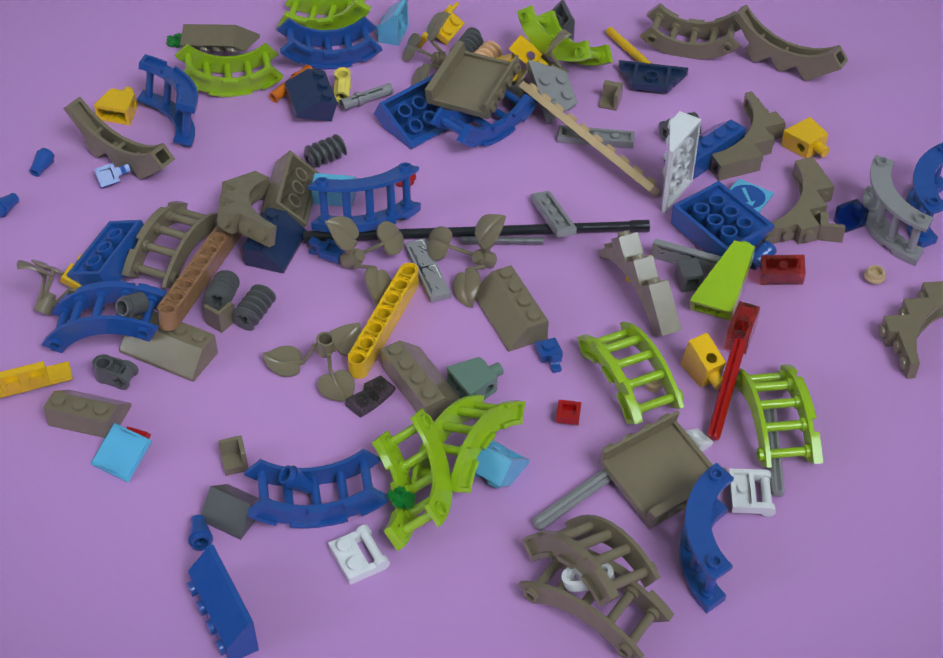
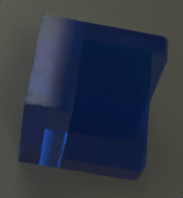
[833,199,869,233]

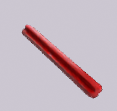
[707,338,746,440]

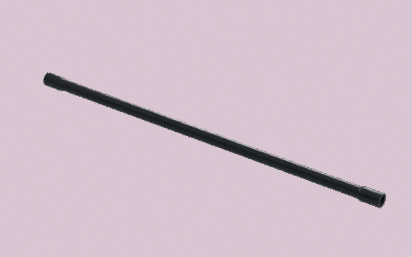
[303,220,650,243]

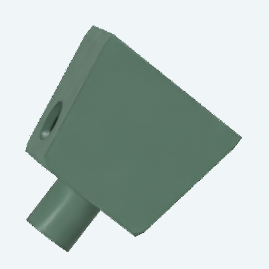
[447,357,504,400]

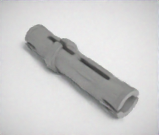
[339,83,393,111]

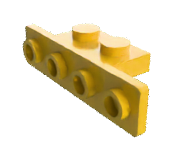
[418,2,465,48]
[0,361,73,398]

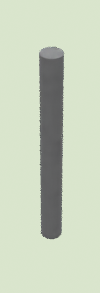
[462,236,543,245]

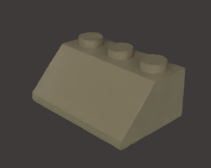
[43,389,132,438]

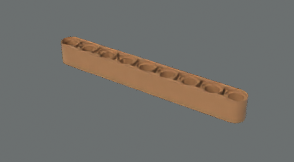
[157,225,242,331]

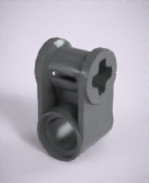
[92,354,139,390]

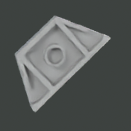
[526,60,578,124]

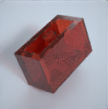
[759,254,806,285]
[725,301,760,354]

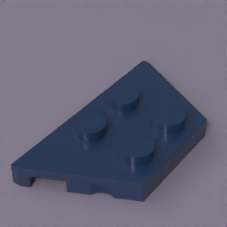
[618,60,688,93]

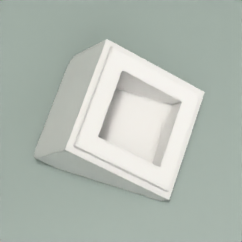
[685,428,714,452]

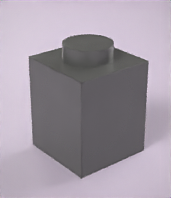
[675,258,704,293]

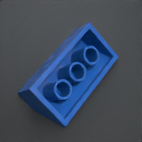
[664,119,746,180]
[67,220,144,286]
[187,544,259,658]

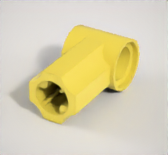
[333,67,352,104]

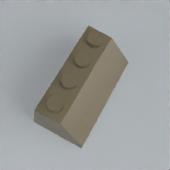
[180,24,260,53]
[261,150,319,227]
[475,265,549,352]
[120,311,218,382]
[380,340,461,421]

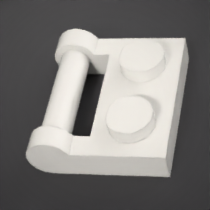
[728,468,776,517]
[328,525,390,585]

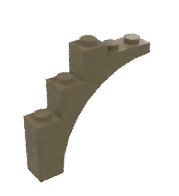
[733,5,848,81]
[710,91,786,181]
[63,97,175,180]
[756,157,835,246]
[217,171,277,247]
[598,230,682,336]
[878,281,943,379]

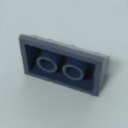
[284,69,338,121]
[243,207,307,274]

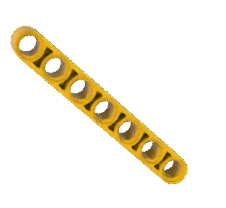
[347,263,419,379]

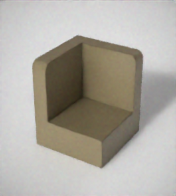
[599,80,623,111]
[817,212,845,243]
[203,302,235,333]
[218,435,248,476]

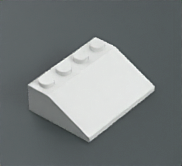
[662,111,701,214]

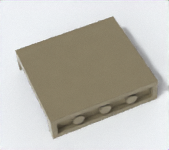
[425,40,521,119]
[599,410,731,529]

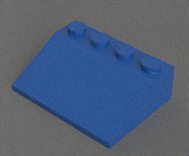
[374,74,451,150]
[671,181,775,256]

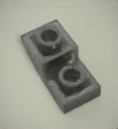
[345,375,396,418]

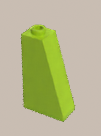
[690,240,755,321]

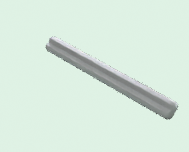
[763,409,785,497]
[532,469,612,531]

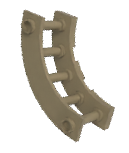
[639,3,741,60]
[121,201,218,288]
[521,514,661,607]
[518,549,674,658]

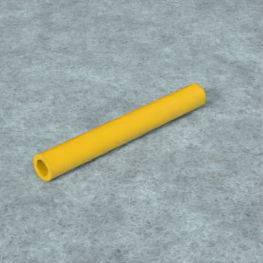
[606,27,653,64]

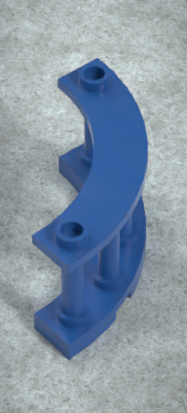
[277,16,382,69]
[137,54,198,147]
[430,90,538,147]
[906,142,943,248]
[308,162,421,233]
[41,281,167,353]
[244,448,388,529]
[679,462,734,614]

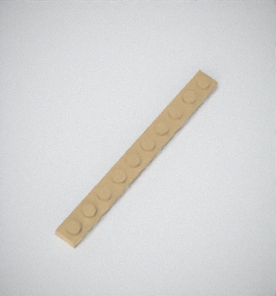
[519,80,661,197]

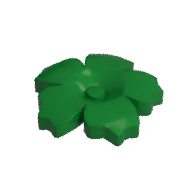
[166,33,182,48]
[387,486,417,509]

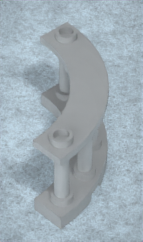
[861,155,934,266]

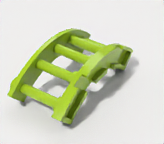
[277,0,371,30]
[517,5,613,66]
[175,42,283,97]
[577,321,684,424]
[735,364,823,468]
[411,395,526,493]
[371,408,452,551]

